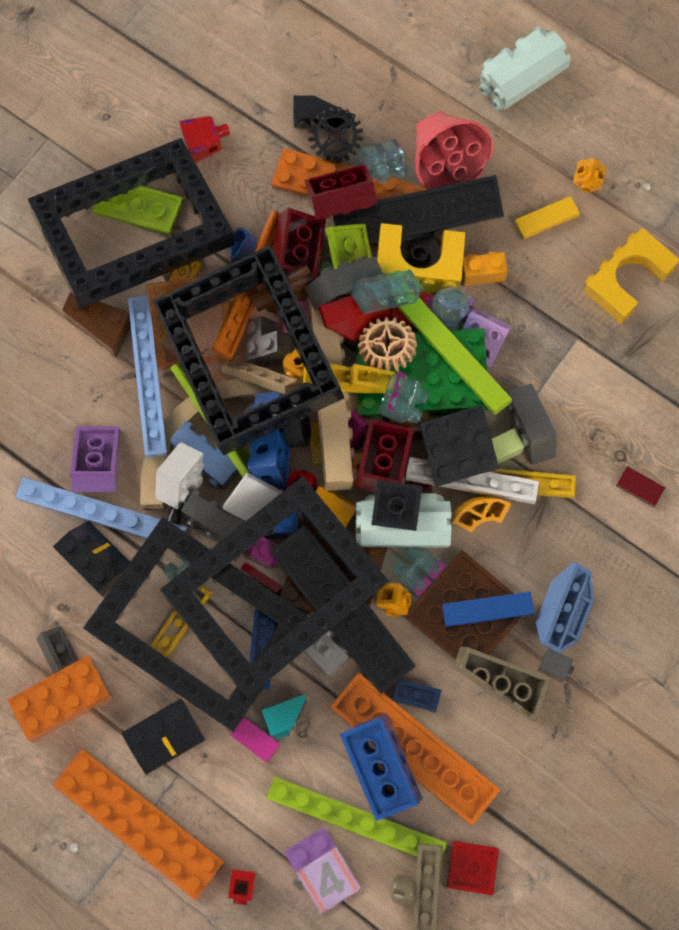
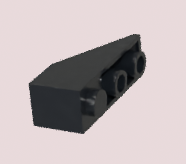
[293,95,355,129]

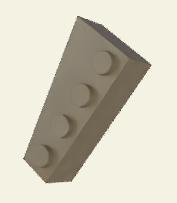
[453,647,551,721]

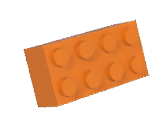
[7,655,113,742]

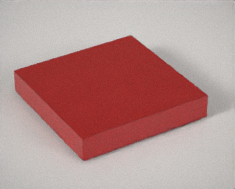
[446,841,499,896]

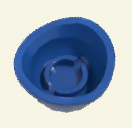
[230,228,257,263]

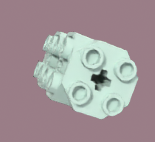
[479,26,571,111]
[356,493,451,548]

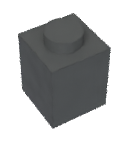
[537,648,575,683]

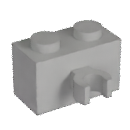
[304,631,349,678]

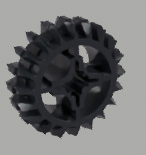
[308,106,363,163]

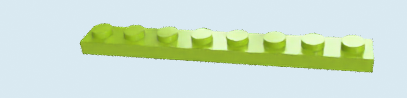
[266,777,447,857]

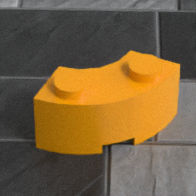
[450,496,512,533]

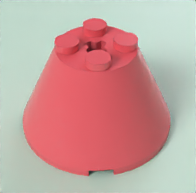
[415,111,493,189]

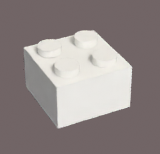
[155,442,204,510]

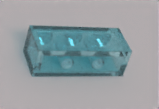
[351,270,423,314]

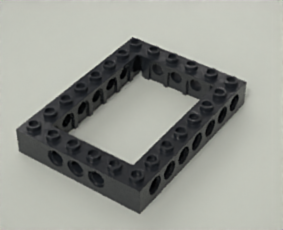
[28,138,235,309]
[152,245,344,456]
[160,476,389,699]
[83,517,308,732]

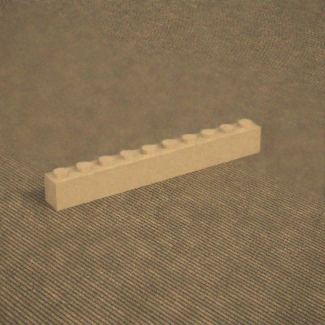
[308,297,357,491]

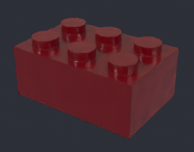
[304,164,378,220]
[273,207,326,280]
[355,419,414,493]

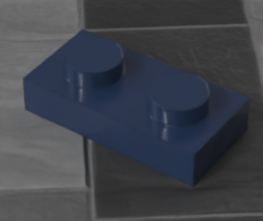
[392,679,442,713]

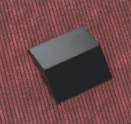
[400,232,441,269]
[371,480,422,531]

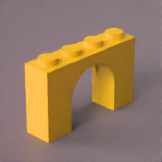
[377,223,466,289]
[584,228,679,324]

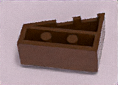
[62,292,131,358]

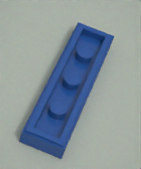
[442,591,534,627]
[249,608,276,690]

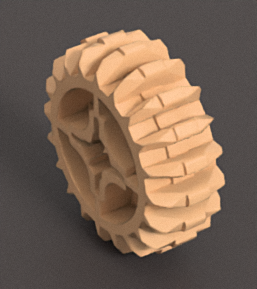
[358,317,417,373]

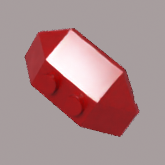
[318,288,393,342]

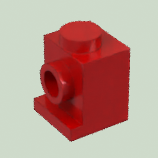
[228,869,256,905]

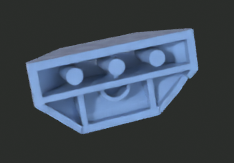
[535,562,594,653]

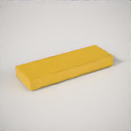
[514,196,580,240]

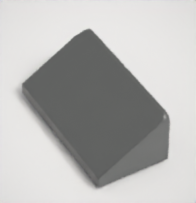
[37,626,78,674]

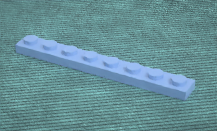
[128,295,168,458]
[15,477,188,539]

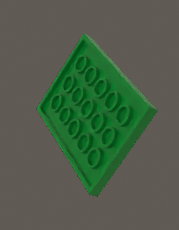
[356,328,490,418]

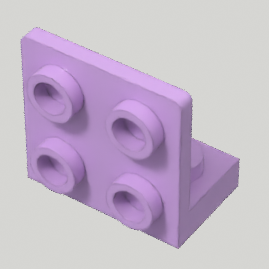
[462,308,513,367]

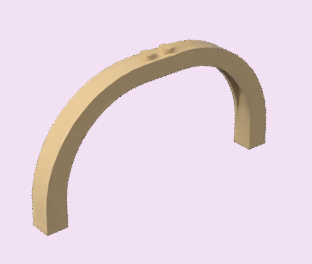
[140,379,404,510]

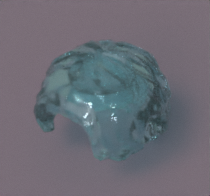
[431,286,470,326]

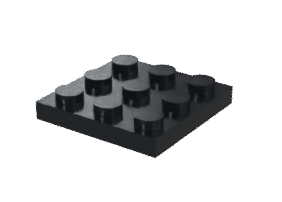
[418,405,499,487]

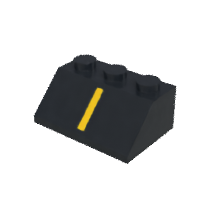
[53,521,130,597]
[121,698,206,775]

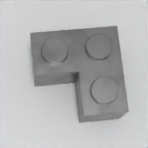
[245,316,294,367]

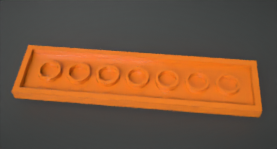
[271,148,428,200]
[330,673,500,827]
[53,749,225,900]

